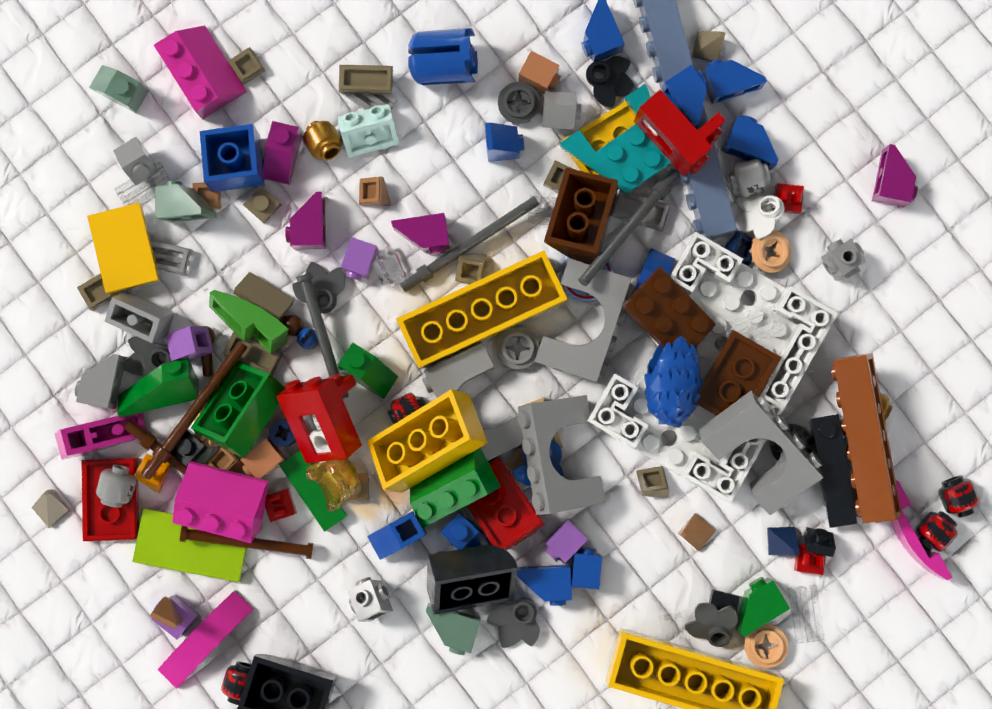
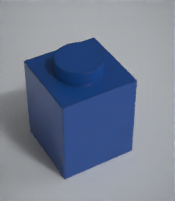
[571,547,602,589]

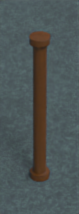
[180,526,314,559]

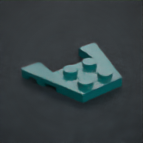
[559,84,671,195]

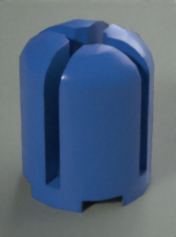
[408,28,478,86]

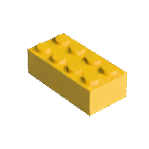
[367,389,488,493]

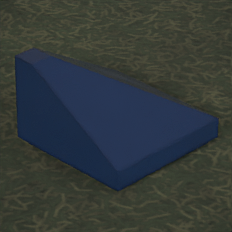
[724,231,753,266]
[767,527,799,555]

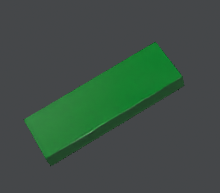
[279,450,348,532]

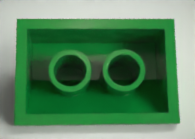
[191,362,285,458]
[410,448,501,528]

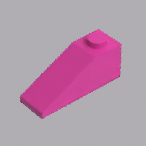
[55,412,147,460]

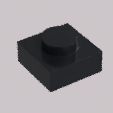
[171,429,208,467]
[803,527,836,557]
[709,589,740,612]

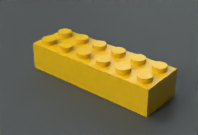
[396,250,567,370]
[605,628,784,709]

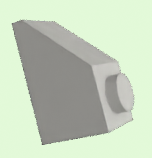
[75,354,127,409]

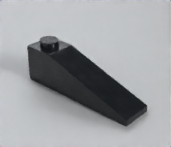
[809,414,857,528]

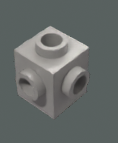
[821,239,866,280]
[348,577,393,622]

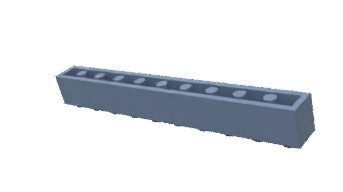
[633,0,737,240]

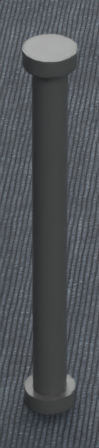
[296,273,349,399]

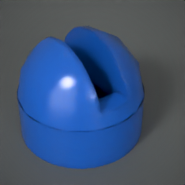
[297,328,319,350]

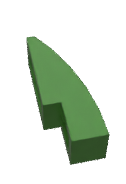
[209,290,289,355]

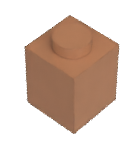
[518,51,561,95]
[240,438,287,479]

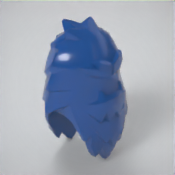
[644,336,703,428]

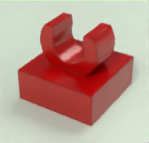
[773,183,804,214]
[265,488,297,522]
[794,544,826,575]

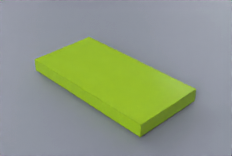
[132,508,247,582]

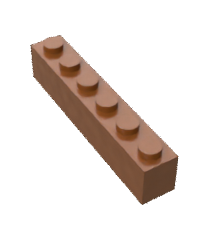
[831,353,902,523]

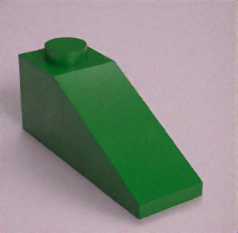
[117,358,199,418]

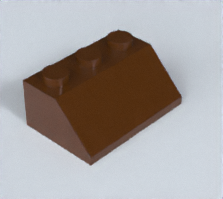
[544,168,618,264]

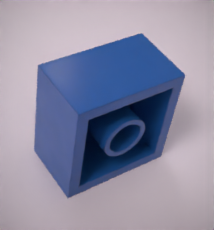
[199,124,265,192]

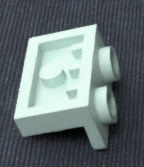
[338,104,399,158]

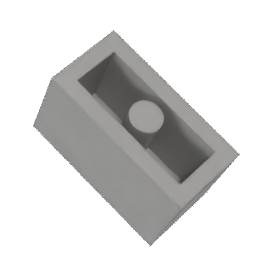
[104,291,174,343]

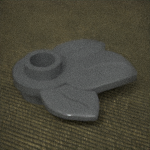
[292,262,345,314]
[123,336,172,378]
[487,598,540,648]
[685,603,738,647]

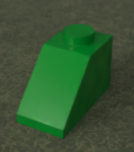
[338,342,398,399]
[736,577,790,637]

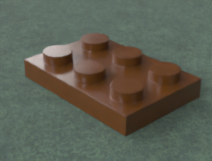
[621,267,716,349]
[696,330,781,416]

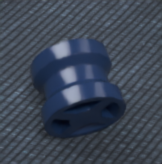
[269,419,296,447]

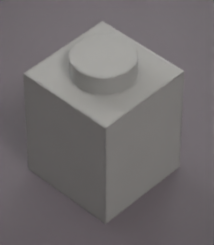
[542,91,581,130]
[113,137,158,186]

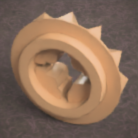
[749,230,791,273]
[743,624,788,668]

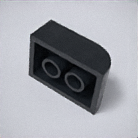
[427,545,518,615]
[237,654,338,709]

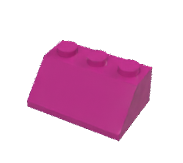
[154,25,247,120]
[172,461,268,543]

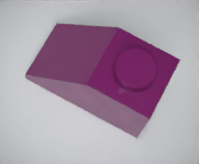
[264,121,303,185]
[872,144,918,208]
[285,192,326,250]
[391,213,450,255]

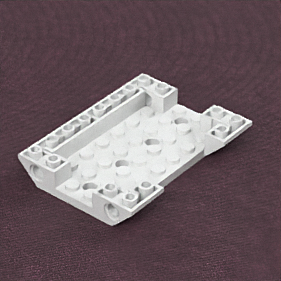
[587,232,838,504]

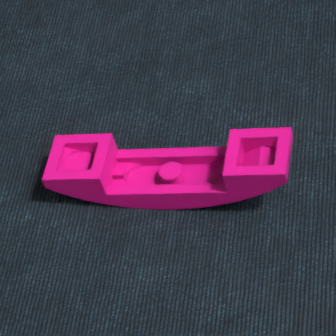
[891,480,953,580]
[157,590,254,689]

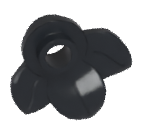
[586,56,636,108]

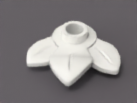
[735,194,784,239]

